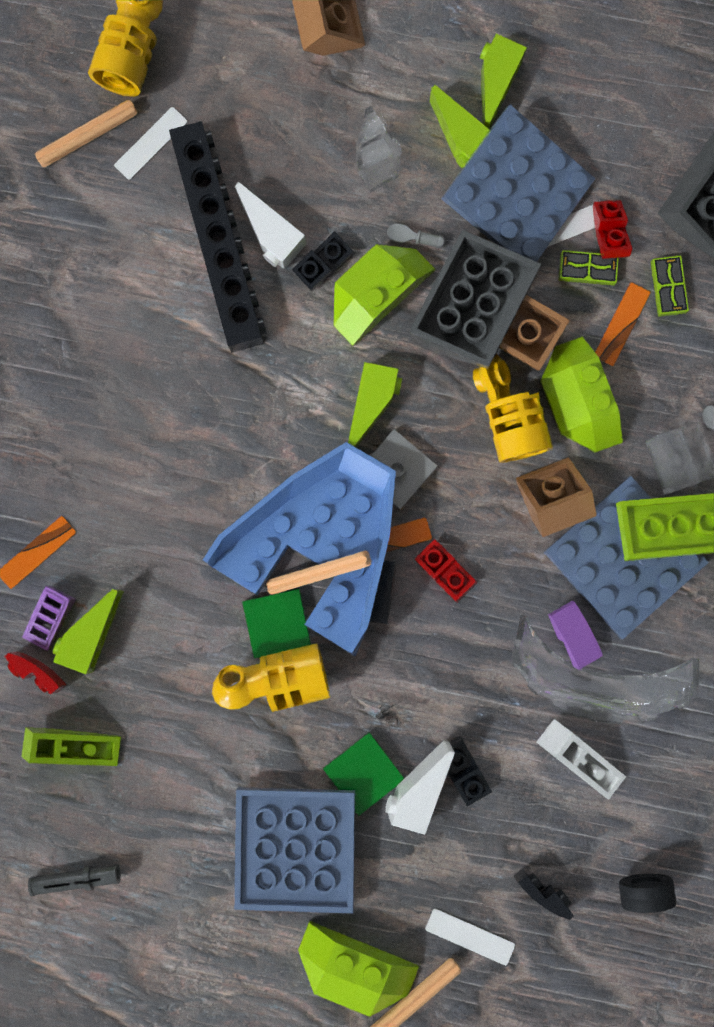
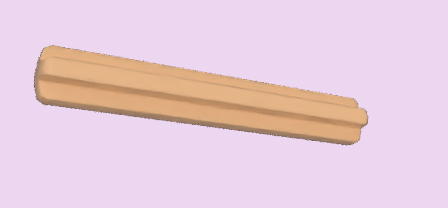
[35,100,137,167]
[266,551,372,595]
[370,958,461,1027]

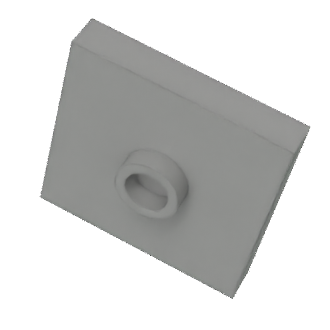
[371,429,437,510]

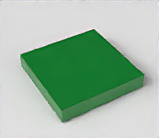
[242,589,311,659]
[323,732,405,816]

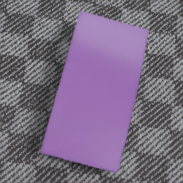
[548,601,603,670]

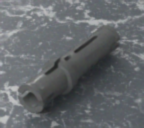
[28,864,121,896]

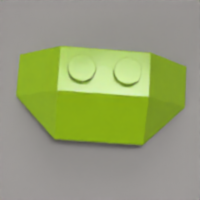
[334,244,435,346]
[540,336,623,453]
[298,921,419,1017]

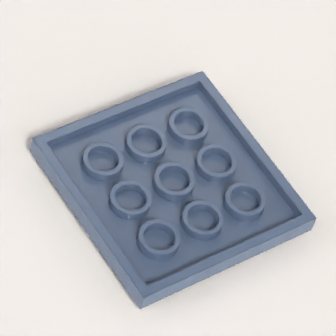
[441,105,595,262]
[544,476,709,639]
[234,787,355,914]

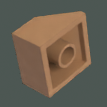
[292,0,365,56]
[499,295,570,371]
[516,457,597,537]

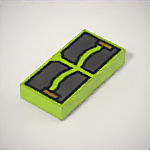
[558,250,619,286]
[651,256,689,317]

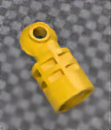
[88,0,163,97]
[473,353,553,463]
[212,643,330,712]

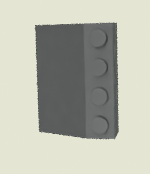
[658,132,714,258]
[409,230,541,369]

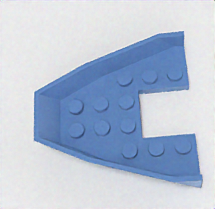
[203,442,396,656]

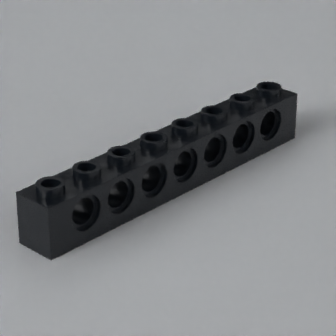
[169,121,267,353]

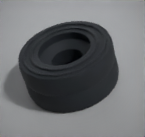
[619,873,676,913]

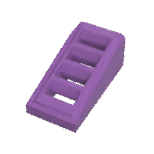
[22,586,76,651]

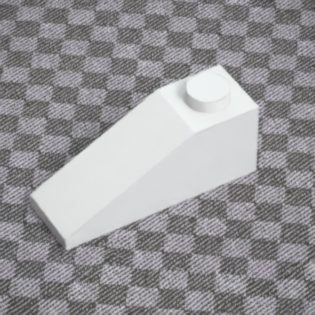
[235,182,306,270]
[536,719,626,800]
[386,740,455,835]

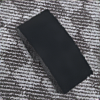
[292,231,355,291]
[369,561,396,624]
[448,736,492,806]
[514,868,574,920]

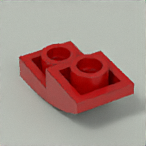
[593,200,633,259]
[414,539,477,603]
[4,651,67,695]

